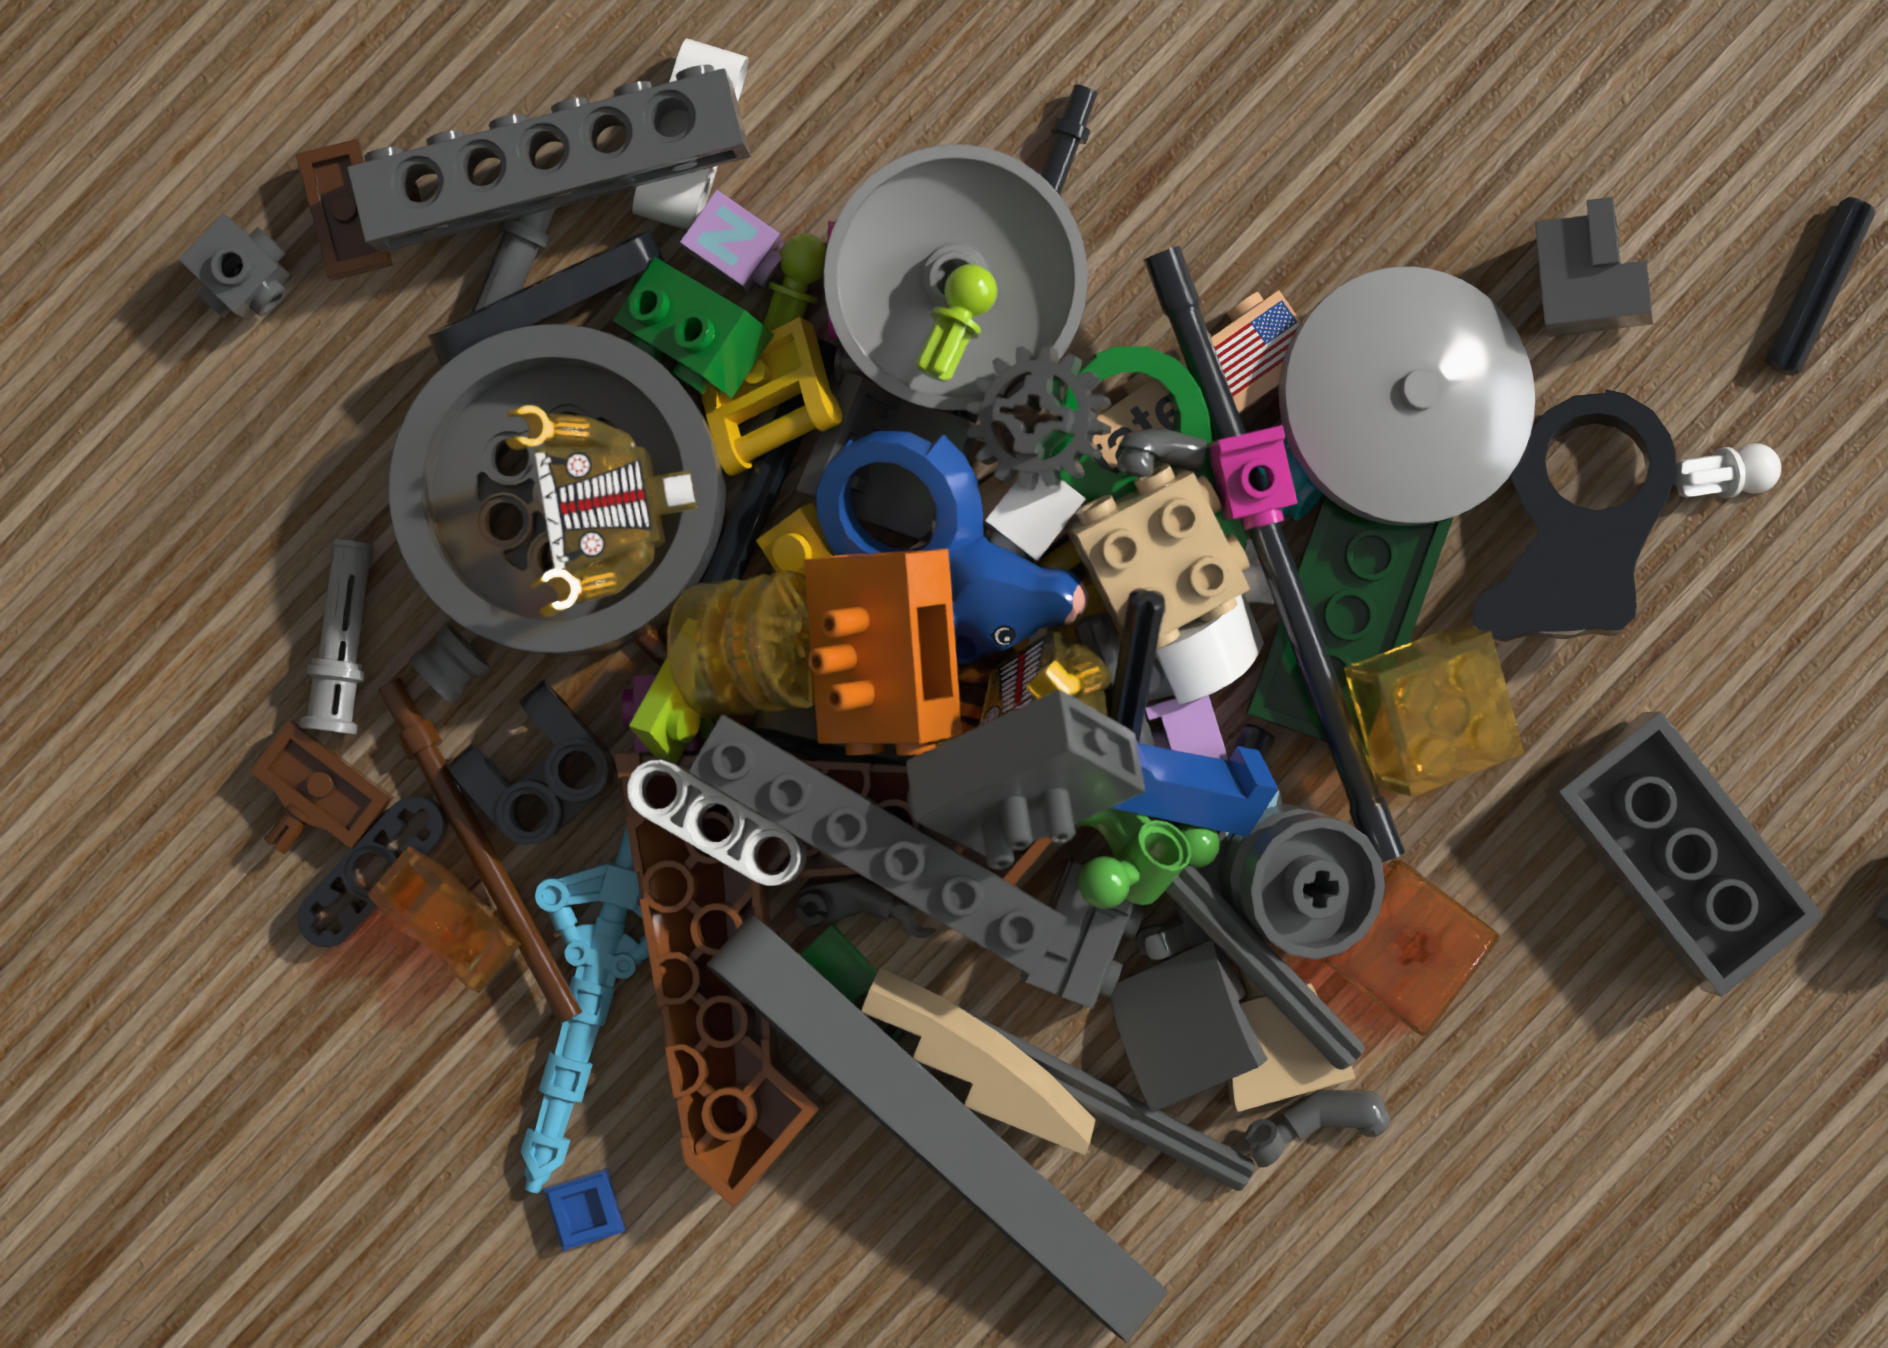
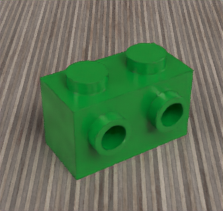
[613,257,774,399]

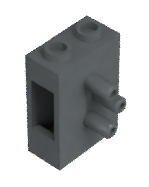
[906,689,1146,869]

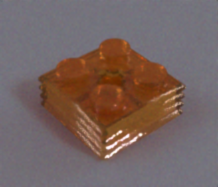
[1320,859,1500,1036]

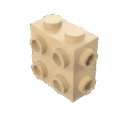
[1065,464,1250,649]

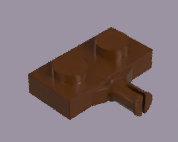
[295,139,422,281]
[249,721,394,854]

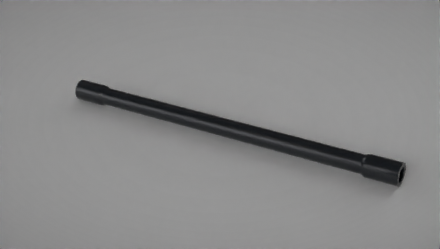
[1144,246,1405,863]

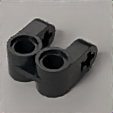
[447,680,616,845]

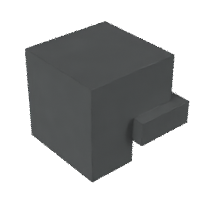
[1535,197,1653,337]

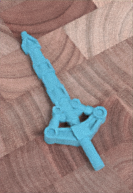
[520,825,649,1193]

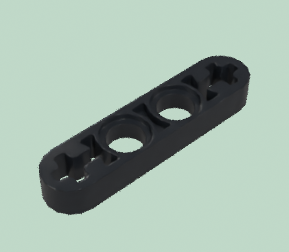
[427,230,664,365]

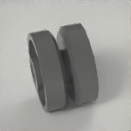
[1219,804,1385,959]

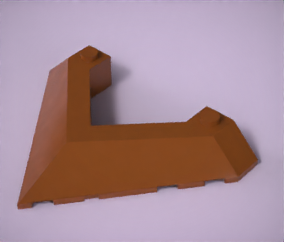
[614,753,1053,1207]

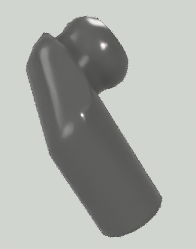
[1118,428,1206,478]

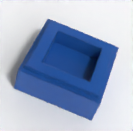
[544,1168,626,1251]

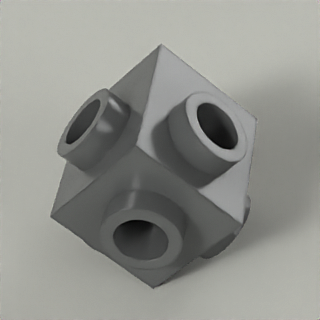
[179,213,293,321]

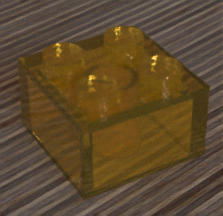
[1344,626,1525,797]

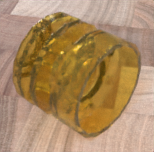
[667,570,815,719]

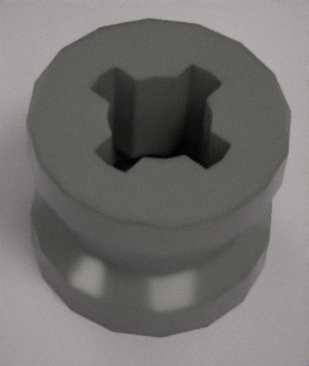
[409,624,491,704]

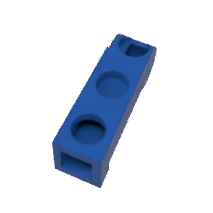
[1111,740,1279,837]

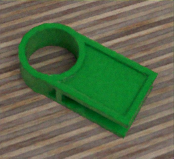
[799,923,904,1041]

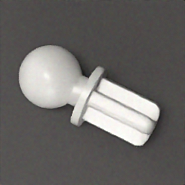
[1673,443,1781,498]

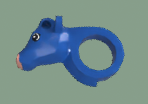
[816,431,1089,667]

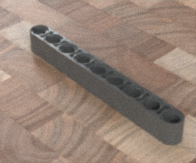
[706,915,1168,1343]

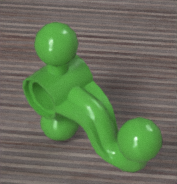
[1074,808,1220,909]

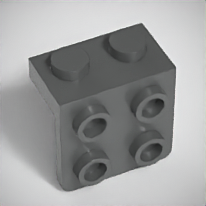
[796,372,976,542]

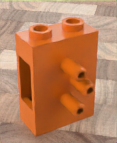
[804,549,962,755]

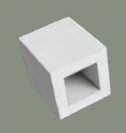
[985,476,1086,565]

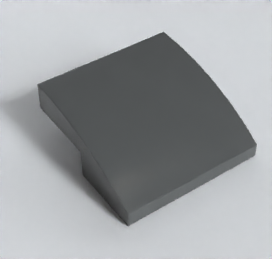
[1110,939,1268,1113]

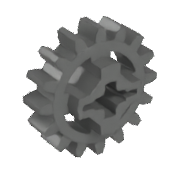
[966,345,1111,491]

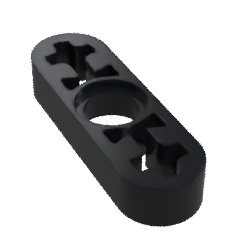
[297,796,448,947]

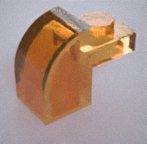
[367,846,521,993]

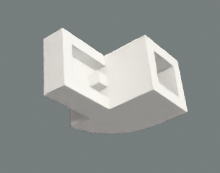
[1118,593,1264,705]

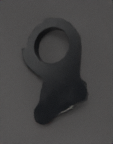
[1473,389,1676,643]

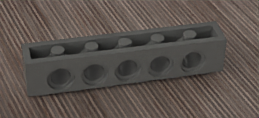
[347,65,751,253]
[688,715,1067,976]

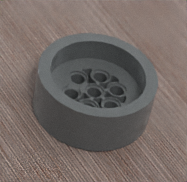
[389,324,727,656]

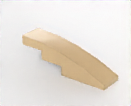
[861,968,1096,1155]

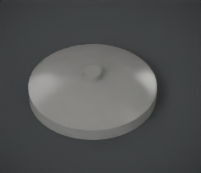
[824,144,1088,410]
[1279,267,1535,526]

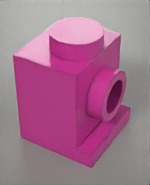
[1206,425,1297,529]

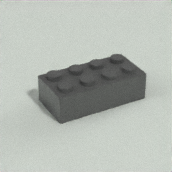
[1544,711,1824,997]

